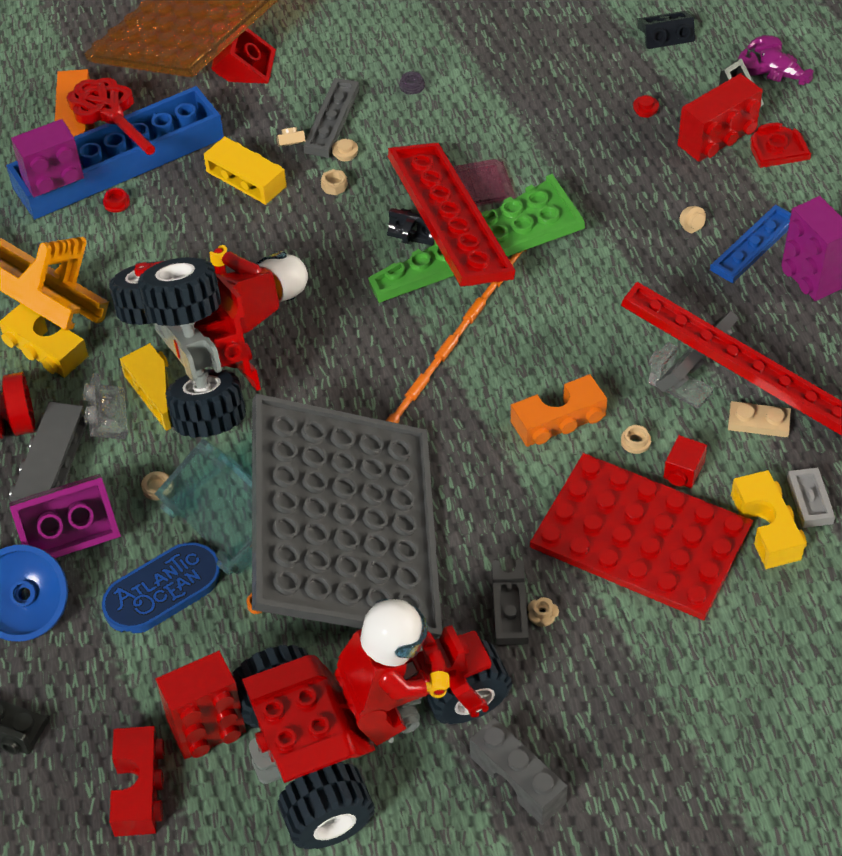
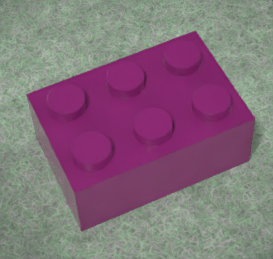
[781,196,842,301]
[9,474,121,558]

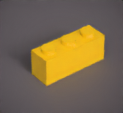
[204,136,287,205]

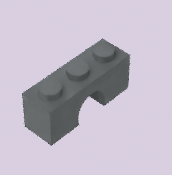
[470,718,568,825]

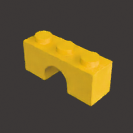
[0,303,89,378]
[731,470,807,569]

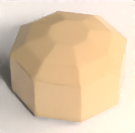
[321,169,348,195]

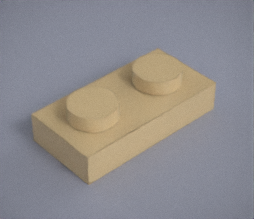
[728,401,791,437]

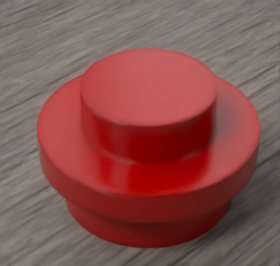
[633,95,659,118]
[103,188,130,212]

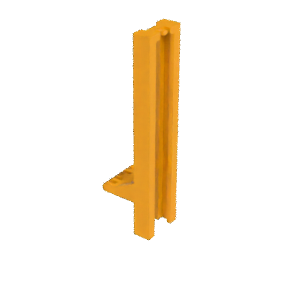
[0,236,109,330]

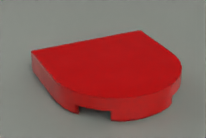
[750,123,811,168]

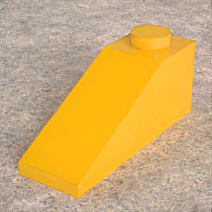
[120,343,171,431]

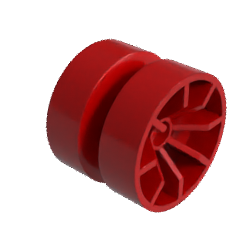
[0,371,36,439]

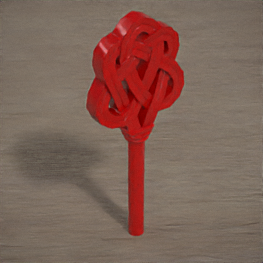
[66,78,155,155]

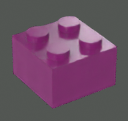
[11,119,84,198]

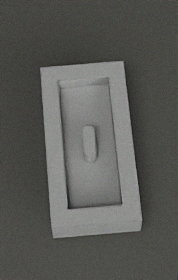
[787,467,835,528]

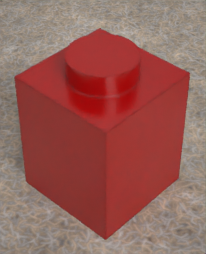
[663,435,708,489]

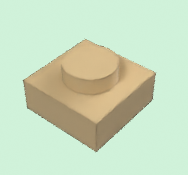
[277,127,306,147]

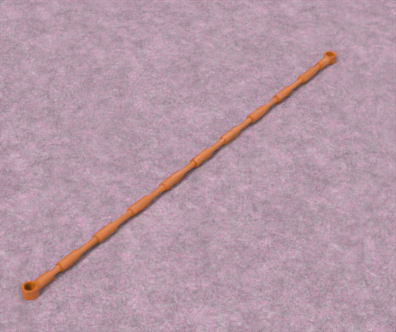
[246,250,526,614]

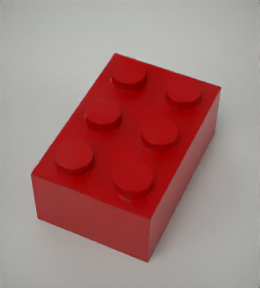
[678,73,763,162]
[155,651,246,760]

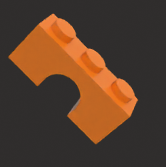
[510,374,607,447]

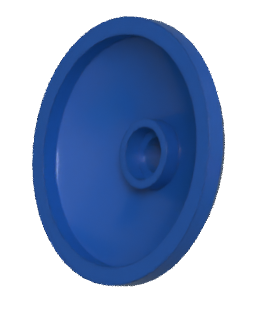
[0,545,68,642]

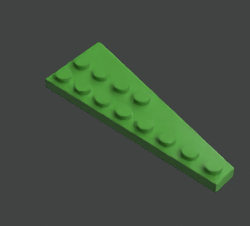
[368,174,585,303]

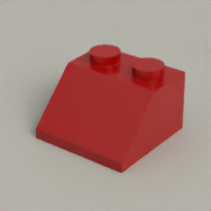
[211,20,276,84]

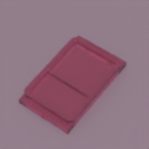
[453,159,516,207]

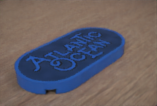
[102,543,220,633]

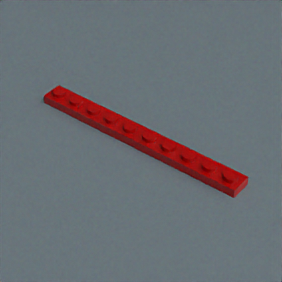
[621,282,842,436]

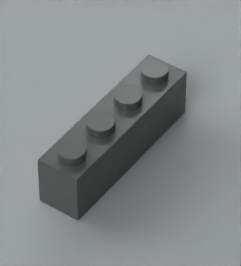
[9,402,87,502]

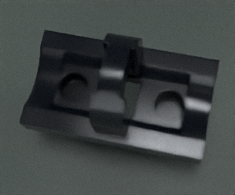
[387,208,434,246]

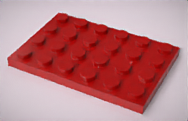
[530,453,754,620]

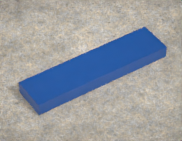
[710,205,791,284]

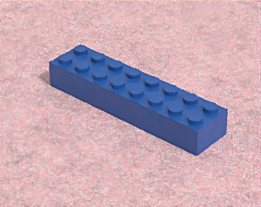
[6,86,224,220]

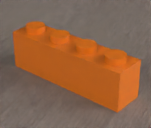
[55,69,95,137]

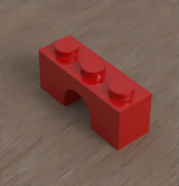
[109,726,165,837]

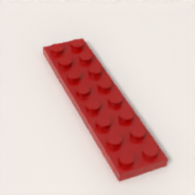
[387,143,516,287]

